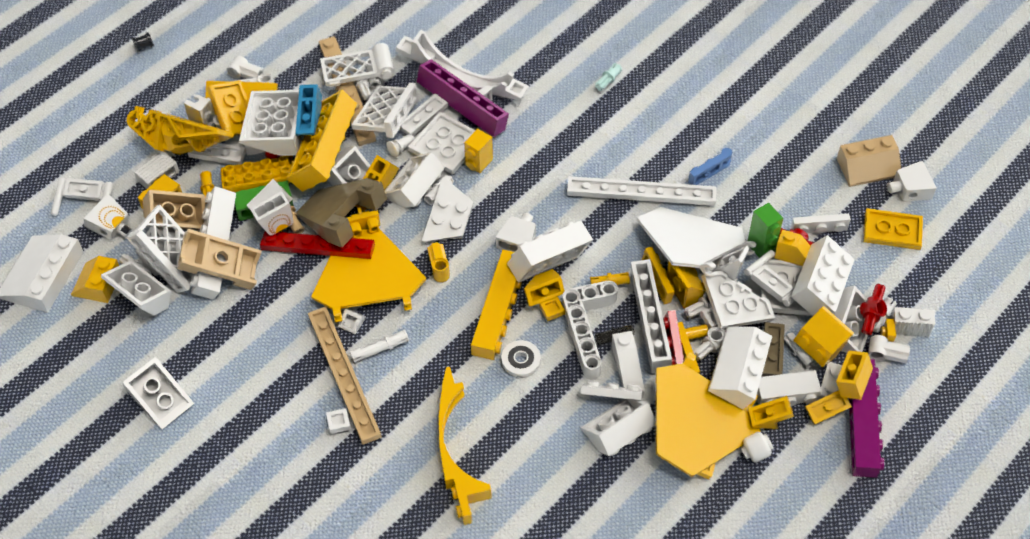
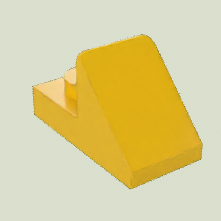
[748,396,794,429]

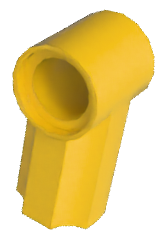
[427,242,450,282]

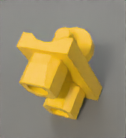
[347,207,380,238]

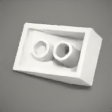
[122,357,194,429]

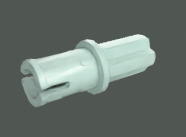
[595,63,622,91]

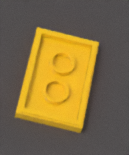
[207,80,249,136]
[863,208,923,250]

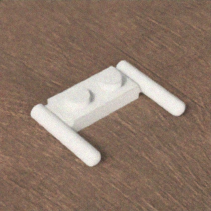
[51,177,113,216]
[744,250,795,307]

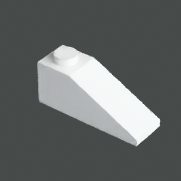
[709,246,749,282]
[611,331,645,394]

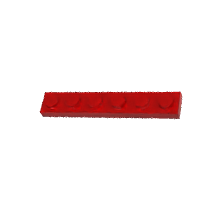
[260,231,375,259]

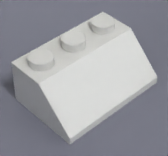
[384,152,445,208]
[101,260,171,315]
[834,286,868,353]
[580,399,656,456]

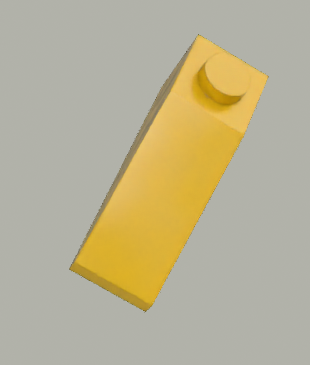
[355,155,399,212]

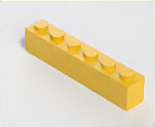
[471,249,522,360]

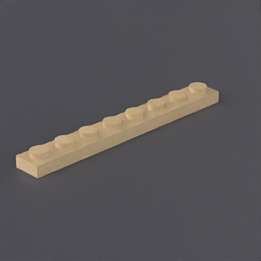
[318,36,376,146]
[308,306,382,445]

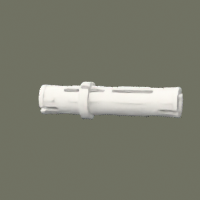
[349,329,409,363]

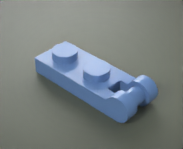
[688,148,732,185]

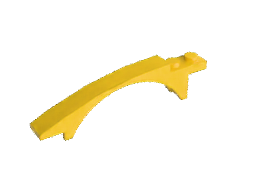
[439,367,492,525]

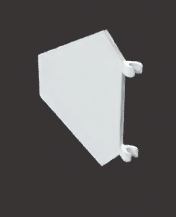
[637,207,757,277]

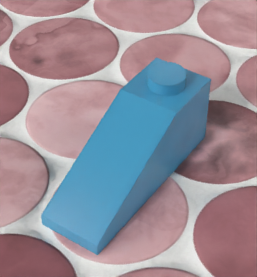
[296,84,322,135]

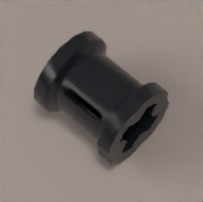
[132,32,154,52]

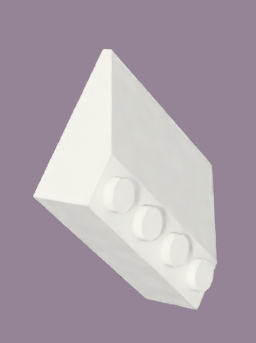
[239,90,302,156]
[0,234,83,313]

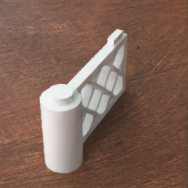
[320,43,395,87]

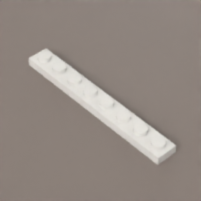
[567,176,716,206]

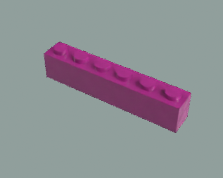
[417,59,509,137]
[849,359,884,478]

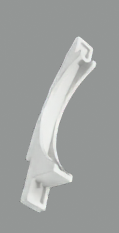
[396,30,529,100]

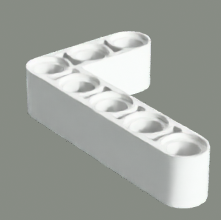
[562,281,618,379]

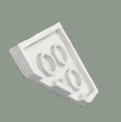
[701,271,775,330]

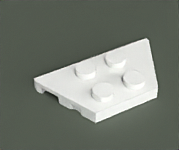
[422,177,473,244]

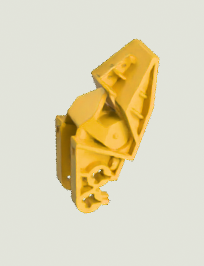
[126,106,234,155]

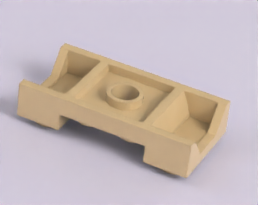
[177,229,262,290]

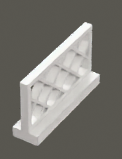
[351,83,419,138]
[126,205,194,293]

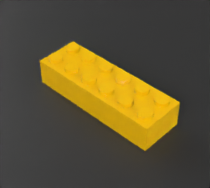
[287,90,357,192]

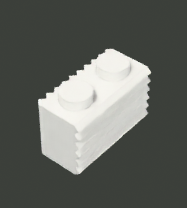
[134,151,179,189]
[890,307,936,337]

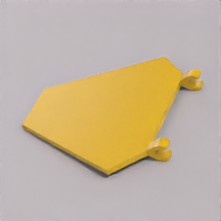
[311,229,426,322]
[656,353,761,477]

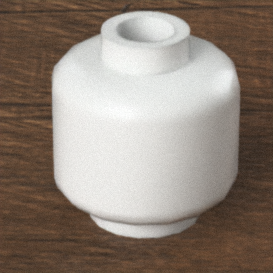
[741,432,774,463]

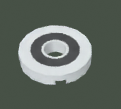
[501,340,541,377]

